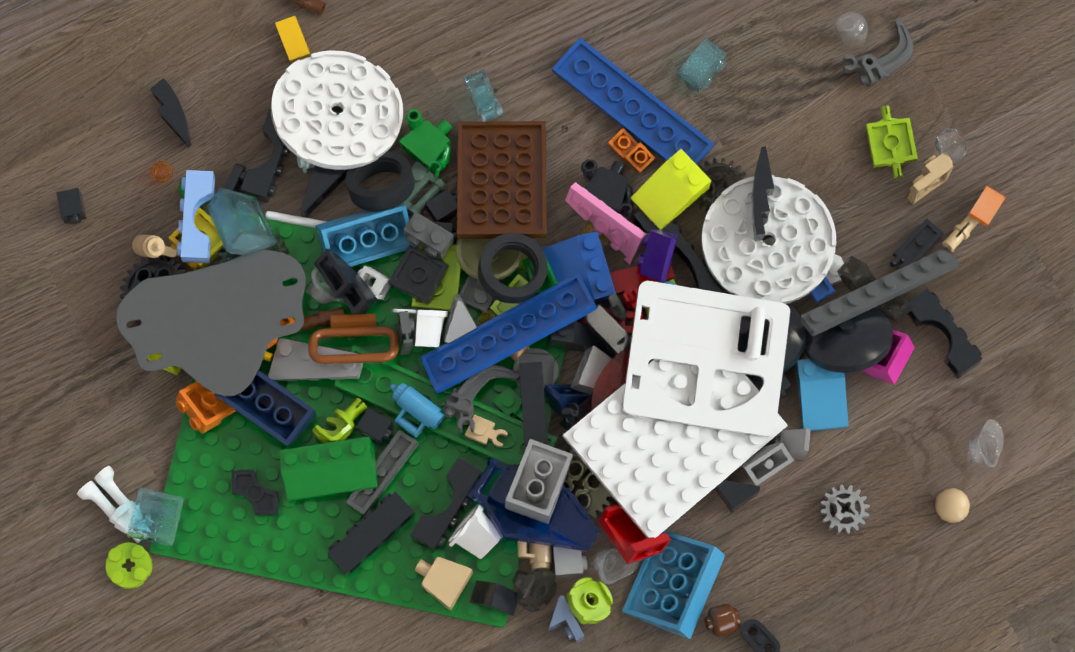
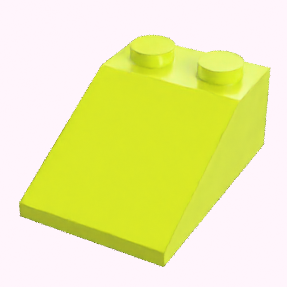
[631,149,711,230]

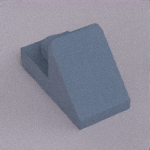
[549,595,584,643]

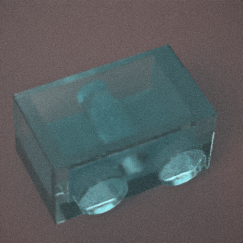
[678,38,726,93]

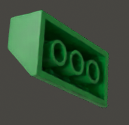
[279,437,378,501]

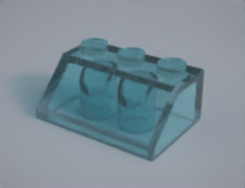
[207,187,277,256]

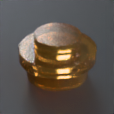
[150,161,173,182]

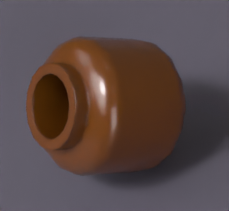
[704,604,740,636]

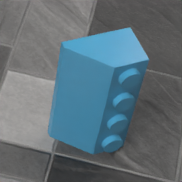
[315,203,416,267]

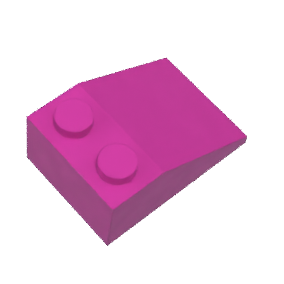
[861,330,915,385]

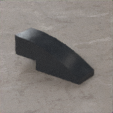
[150,78,192,148]
[314,249,378,314]

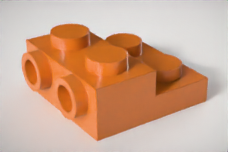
[176,381,236,434]

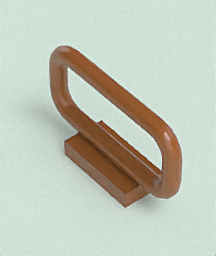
[308,314,399,364]

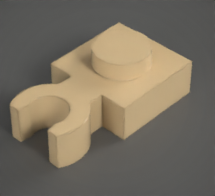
[465,415,508,448]

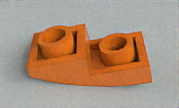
[607,128,655,173]

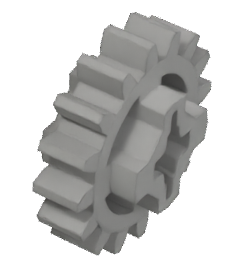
[820,484,870,535]

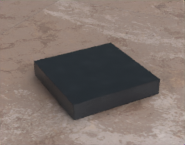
[388,245,449,305]

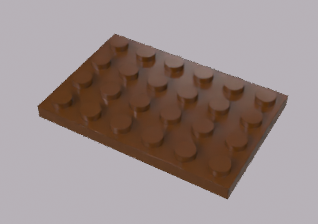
[457,121,547,239]

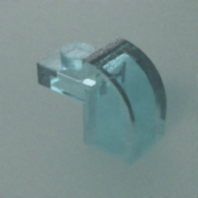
[463,70,504,122]

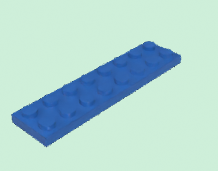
[552,38,715,166]
[420,273,597,394]

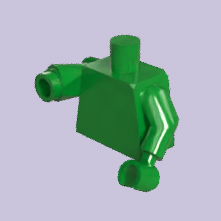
[399,109,452,178]

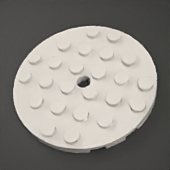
[271,51,403,170]
[702,175,836,304]

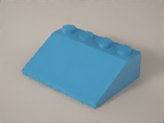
[622,531,725,639]

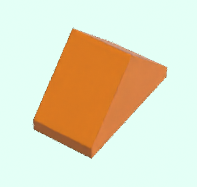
[968,185,1006,227]

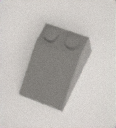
[505,439,573,524]

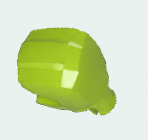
[312,398,367,444]

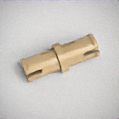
[942,214,980,252]

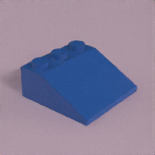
[542,231,616,305]

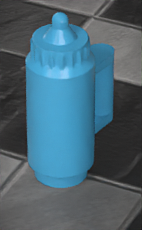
[390,383,445,438]

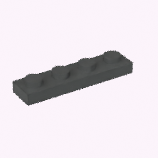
[346,429,419,516]

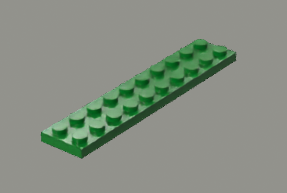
[334,345,557,470]

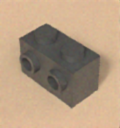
[404,212,454,260]

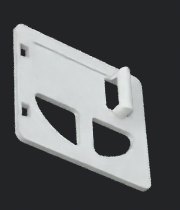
[622,281,790,437]

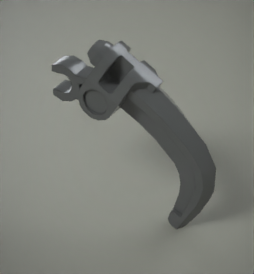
[843,18,913,86]
[444,365,520,433]

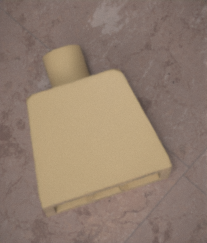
[415,557,473,611]

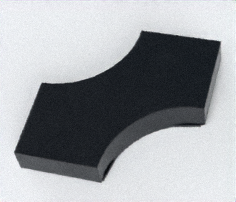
[232,470,279,516]

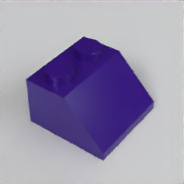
[637,228,678,283]

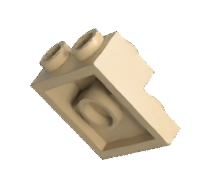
[907,153,954,205]

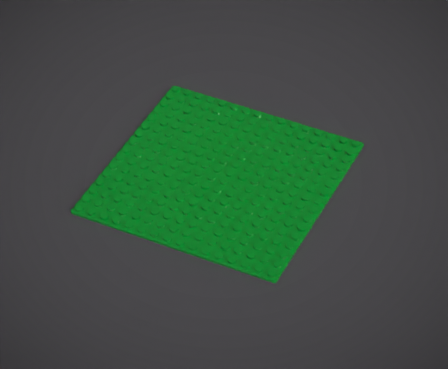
[150,212,566,628]

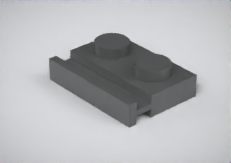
[459,275,504,314]
[396,311,414,355]

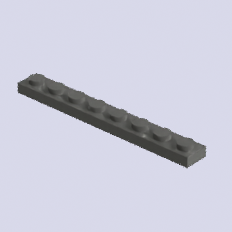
[800,247,959,336]

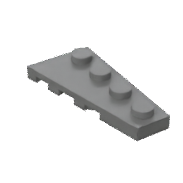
[268,338,363,382]

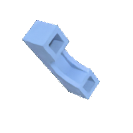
[177,170,215,263]

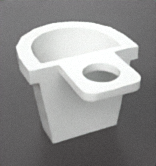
[392,309,448,347]
[448,504,502,559]

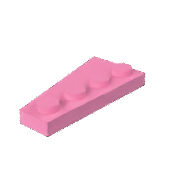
[565,182,646,265]

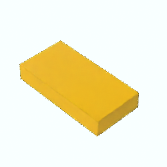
[275,16,311,63]

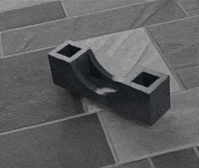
[241,109,290,203]
[903,289,982,379]
[410,457,483,552]

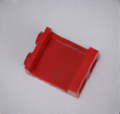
[598,504,671,565]

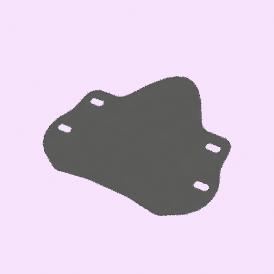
[116,249,306,396]

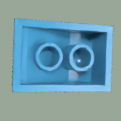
[795,359,848,431]

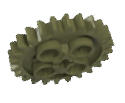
[554,449,612,522]

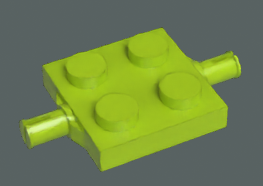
[866,106,918,179]

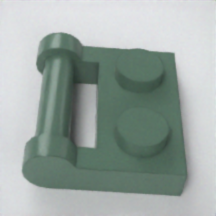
[403,161,447,215]

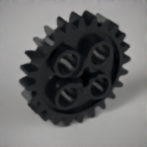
[119,255,187,322]

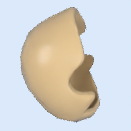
[935,488,970,523]

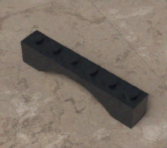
[633,210,730,294]

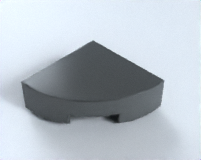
[607,293,627,322]

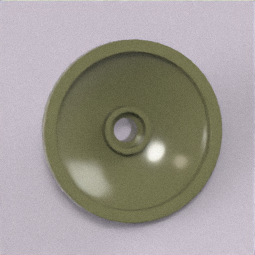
[456,239,523,280]

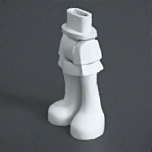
[77,466,151,543]

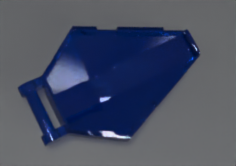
[467,457,600,552]

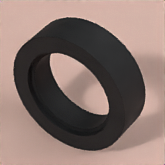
[346,151,415,211]
[478,233,548,304]

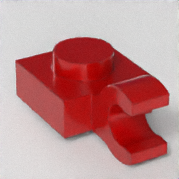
[622,286,638,311]

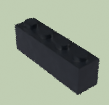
[327,492,415,577]

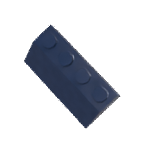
[214,370,317,447]

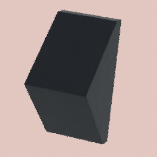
[714,480,760,513]
[470,580,520,616]

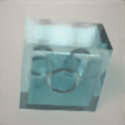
[126,487,184,547]

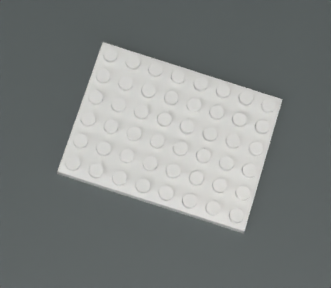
[562,359,788,538]

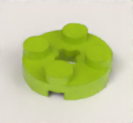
[106,542,153,589]
[566,577,613,624]

